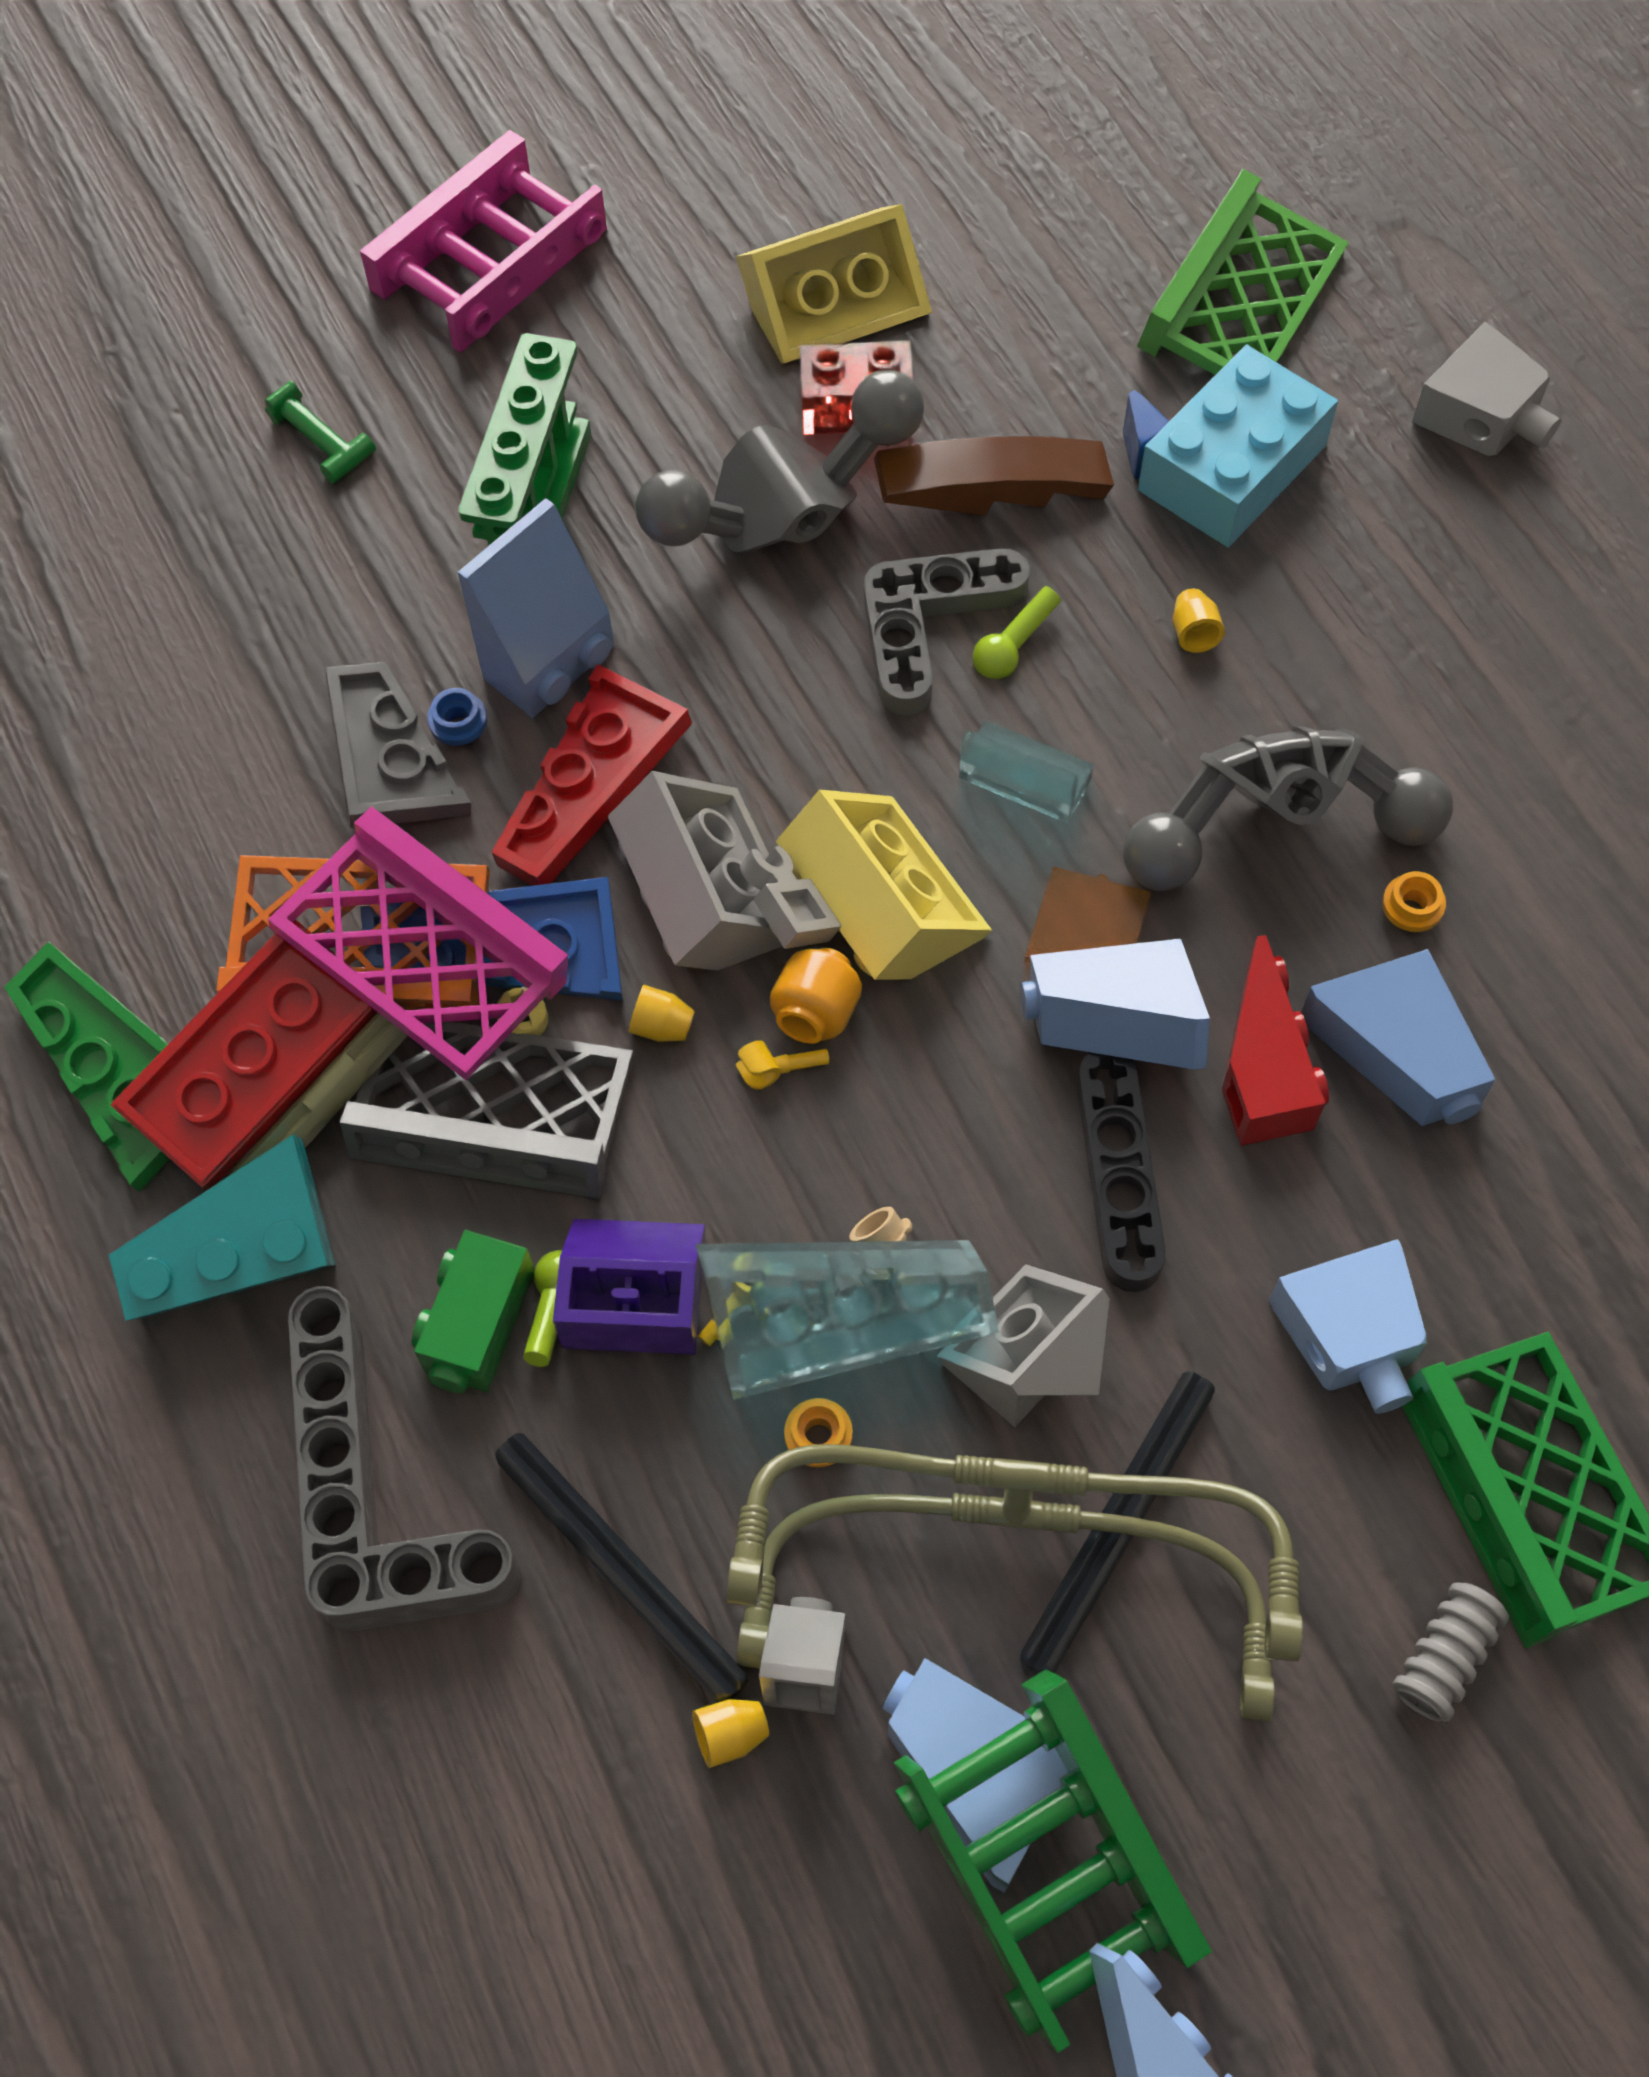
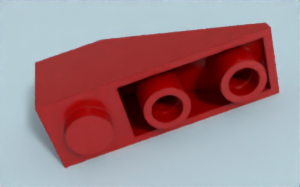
[1221,935,1329,1146]

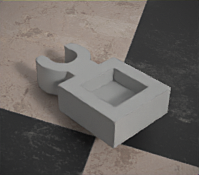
[740,846,841,949]

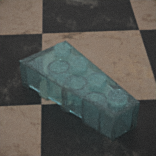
[695,1240,999,1400]

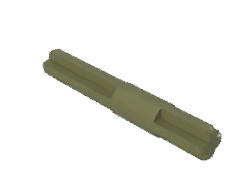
[223,1012,408,1180]

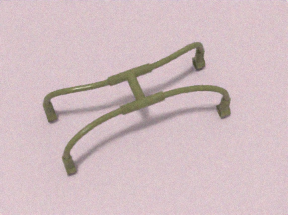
[727,1444,1302,1722]

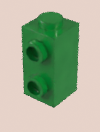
[411,1230,535,1394]

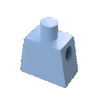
[1269,1239,1427,1414]

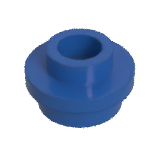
[427,688,487,746]

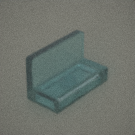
[959,720,1094,823]

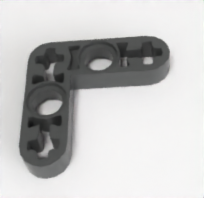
[864,549,1030,716]

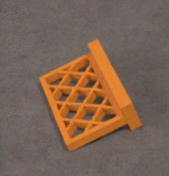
[216,855,490,1010]

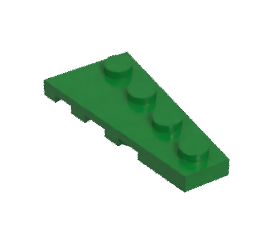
[4,941,170,1192]

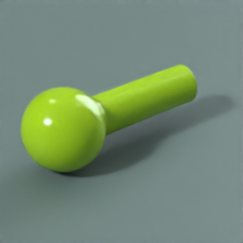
[972,586,1061,679]
[523,1250,562,1367]

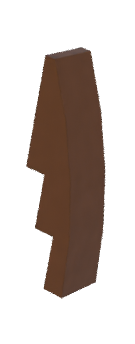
[874,436,1114,516]

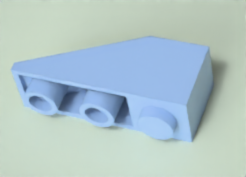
[1089,1943,1233,2077]

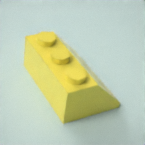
[736,204,932,364]
[776,790,992,980]

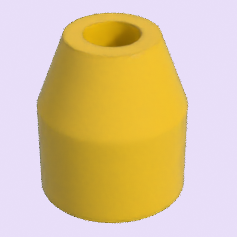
[1172,588,1225,653]
[628,984,695,1042]
[692,1699,769,1768]

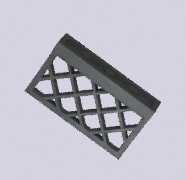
[340,1022,634,1199]

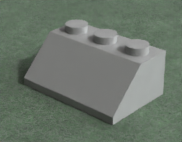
[608,771,782,971]

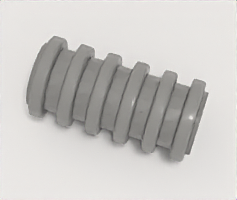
[1393,1582,1509,1722]

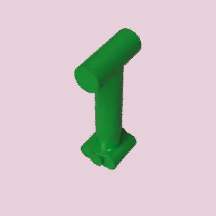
[265,380,376,484]

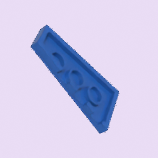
[360,877,623,1001]

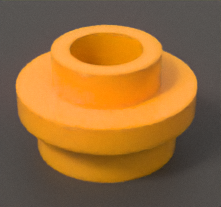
[1382,871,1446,932]
[784,1398,853,1468]

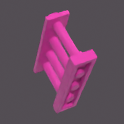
[360,130,607,353]

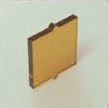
[1024,866,1151,964]

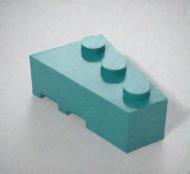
[108,1135,336,1321]

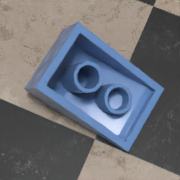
[458,498,614,718]

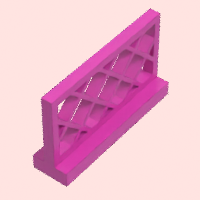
[268,806,568,1080]

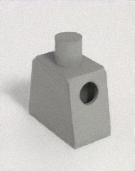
[1412,322,1561,456]

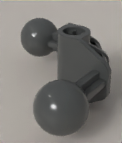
[635,370,924,553]
[1123,726,1453,891]

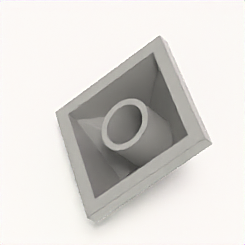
[937,1264,1110,1427]

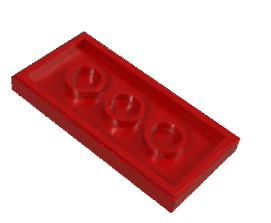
[110,920,377,1191]

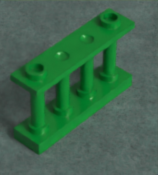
[893,1669,1212,2053]

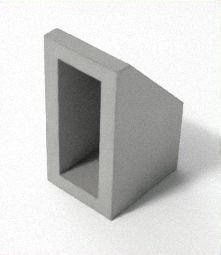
[759,1597,846,1715]

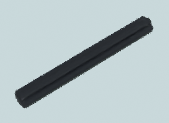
[1020,1371,1215,1674]
[495,1433,748,1703]

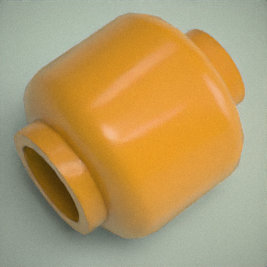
[770,948,862,1044]

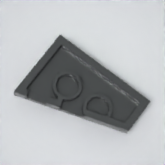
[326,662,471,828]

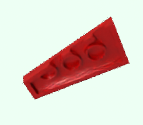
[491,664,692,886]

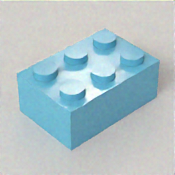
[1138,344,1339,548]

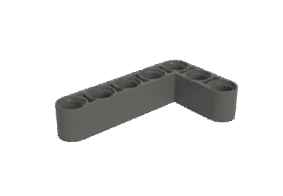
[288,1286,521,1631]

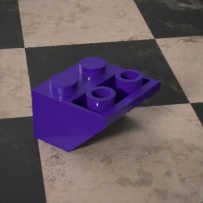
[553,1219,706,1355]

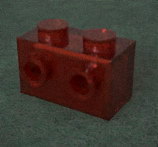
[799,341,913,435]

